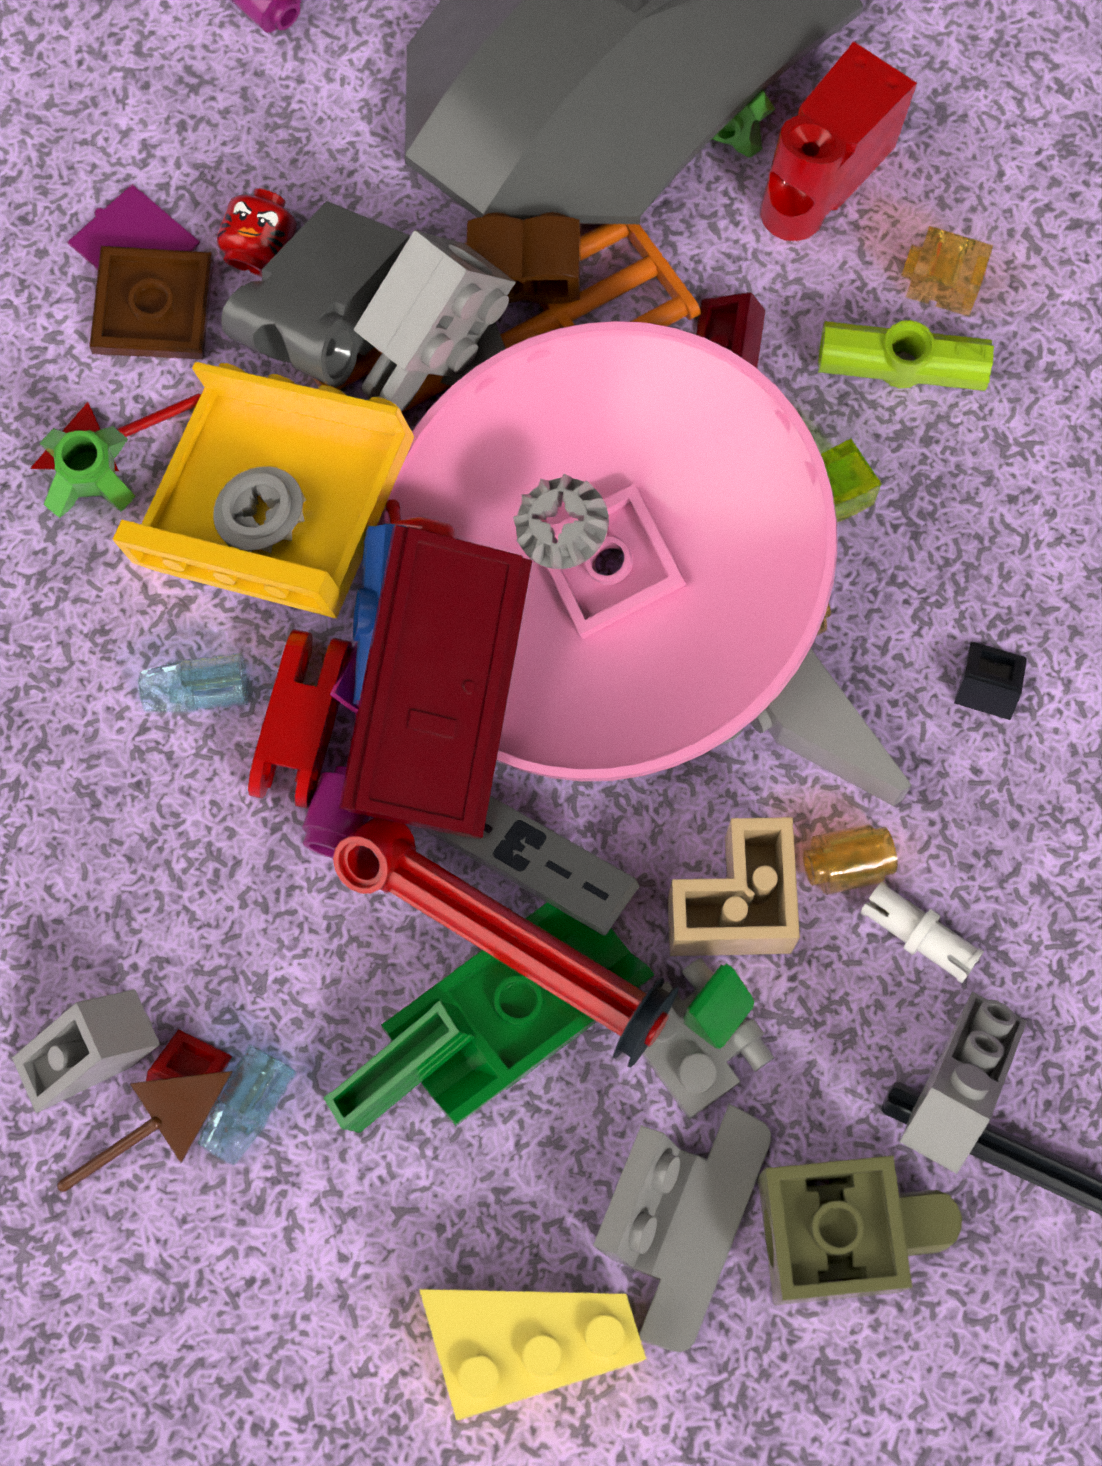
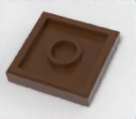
[89,246,214,360]

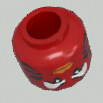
[217,188,297,277]

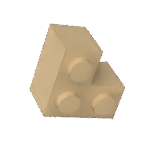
[667,817,800,956]

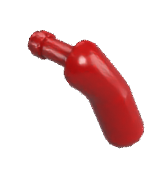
[385,499,455,538]

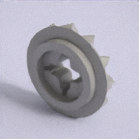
[213,467,306,554]
[513,473,609,569]

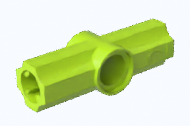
[818,320,994,391]

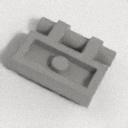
[642,958,775,1120]

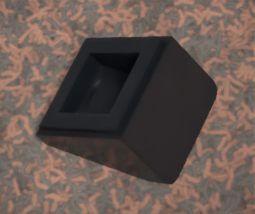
[954,642,1027,720]

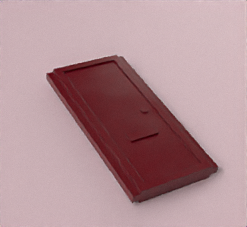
[339,525,532,839]

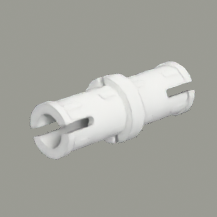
[860,881,984,983]

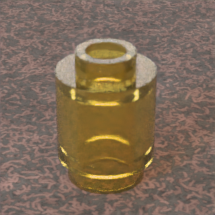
[803,824,898,895]

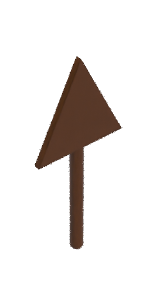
[57,1070,234,1192]

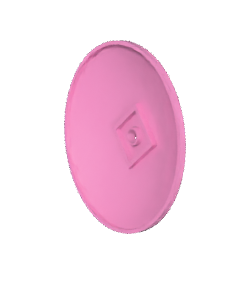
[377,321,838,782]

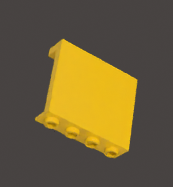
[112,362,414,619]

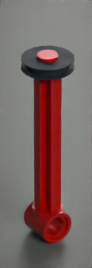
[333,818,679,1068]

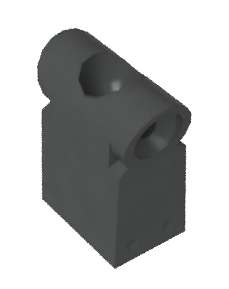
[221,201,410,387]

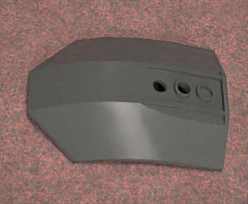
[405,0,864,224]

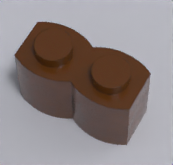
[466,212,581,304]

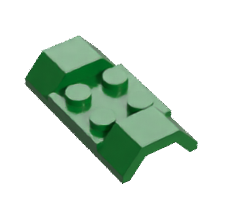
[381,903,655,1127]

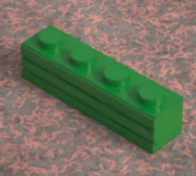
[323,1001,476,1133]

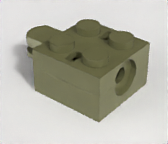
[758,1156,962,1306]

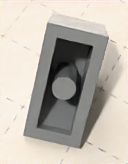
[12,989,160,1113]

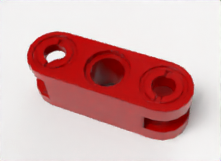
[248,629,353,809]

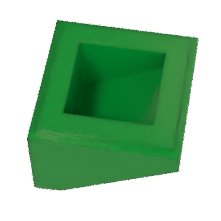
[683,963,754,1049]

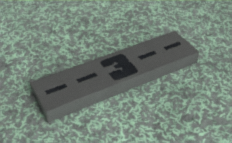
[420,796,640,936]

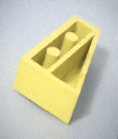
[419,1289,646,1421]

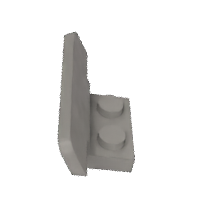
[593,1104,771,1352]

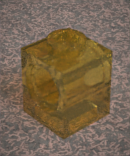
[901,226,994,317]

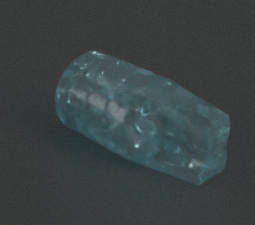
[138,653,249,712]
[198,1044,297,1165]

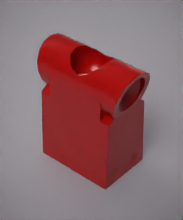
[760,41,917,241]

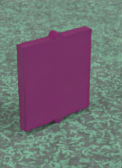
[67,184,200,270]

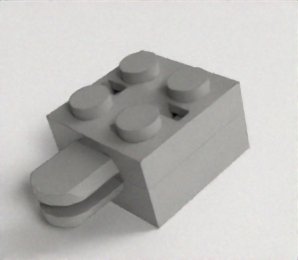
[353,230,516,411]

